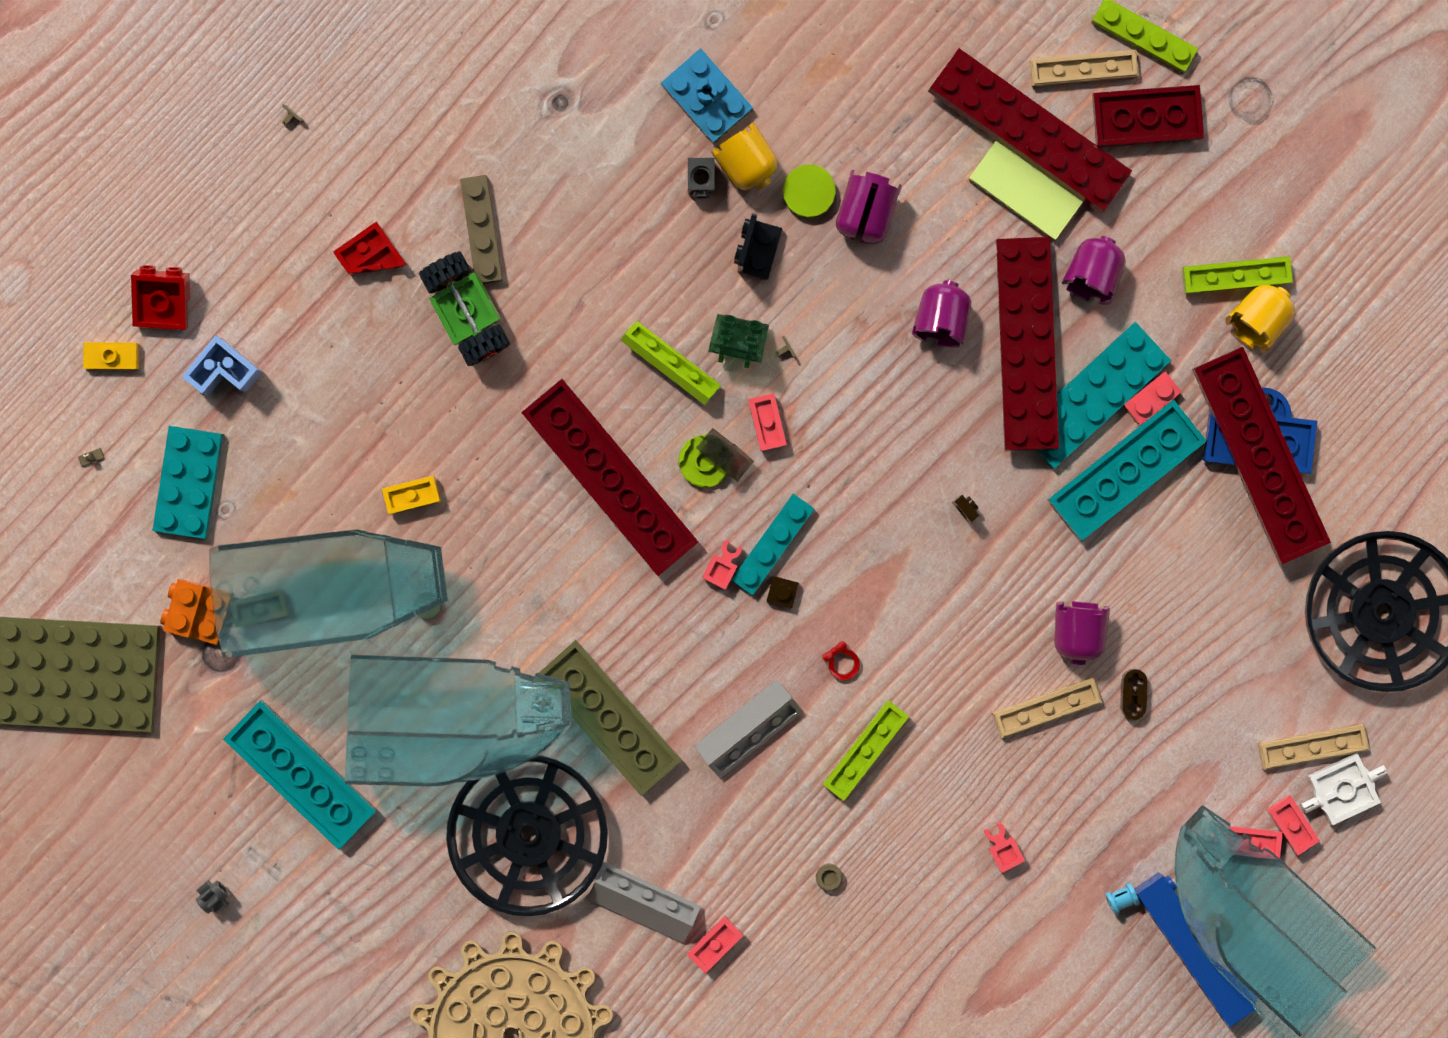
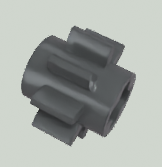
[196,880,230,914]

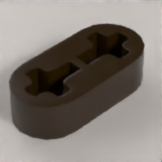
[1120,669,1148,720]

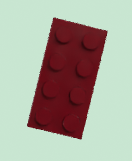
[1092,85,1204,147]

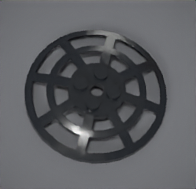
[1305,531,1448,692]
[446,754,608,916]

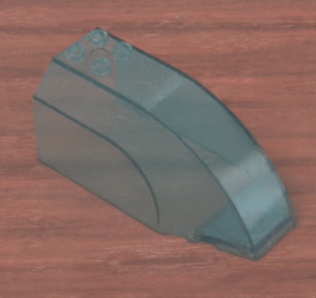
[209,529,448,657]
[345,655,572,786]
[1175,805,1376,1038]

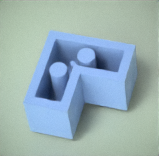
[181,335,263,396]

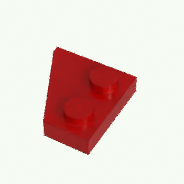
[333,221,407,275]

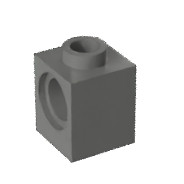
[688,158,715,199]

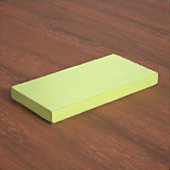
[969,140,1083,241]

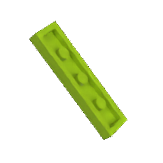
[1091,0,1198,74]
[1182,256,1293,294]
[620,321,721,405]
[822,699,909,801]

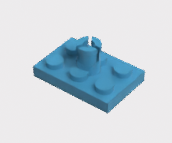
[661,48,753,144]

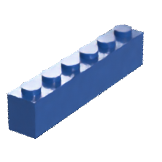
[1134,872,1256,1027]

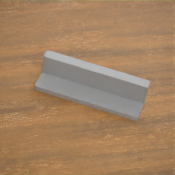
[695,680,803,778]
[587,862,701,943]

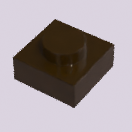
[952,495,979,523]
[766,576,799,608]

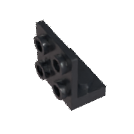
[734,213,782,280]

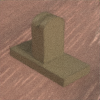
[282,104,305,127]
[776,336,797,358]
[78,448,104,467]

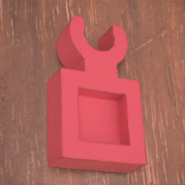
[702,540,742,590]
[984,822,1025,873]

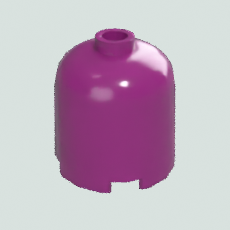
[1062,236,1126,305]
[912,280,971,348]
[1054,601,1110,665]

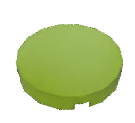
[783,164,836,218]
[678,434,731,488]

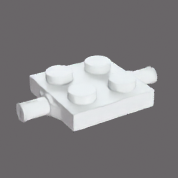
[1300,753,1388,825]

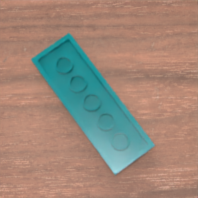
[1036,322,1172,469]
[1047,399,1207,541]
[223,700,377,850]

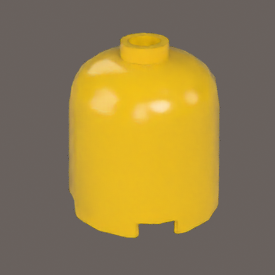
[711,122,777,191]
[1225,285,1295,353]

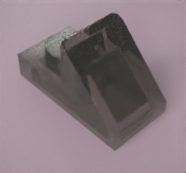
[696,428,754,482]

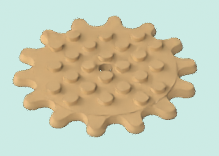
[410,931,613,1038]

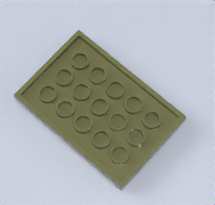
[0,617,160,732]

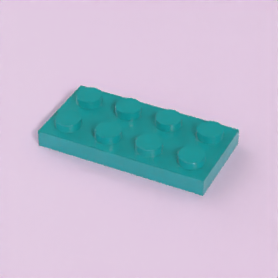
[152,426,224,539]

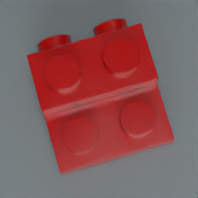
[131,265,190,330]

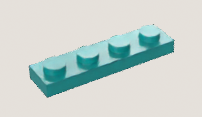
[731,493,814,595]

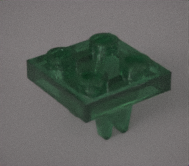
[708,314,769,369]

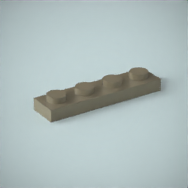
[460,175,503,284]

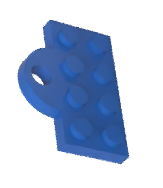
[1203,388,1318,474]

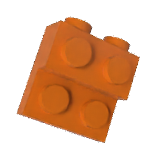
[160,579,234,645]

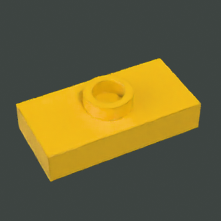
[83,342,139,370]
[382,475,441,515]

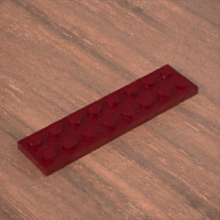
[928,48,1132,215]
[996,237,1059,452]
[1192,347,1331,565]
[521,379,699,576]

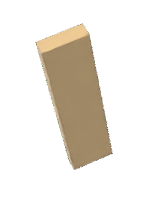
[1029,50,1139,87]
[992,677,1102,738]
[1257,723,1369,770]

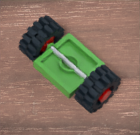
[419,251,510,366]

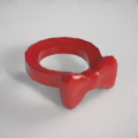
[822,641,860,680]

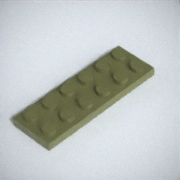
[535,640,682,796]

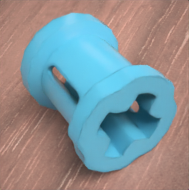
[1105,883,1140,915]

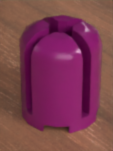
[836,170,902,244]

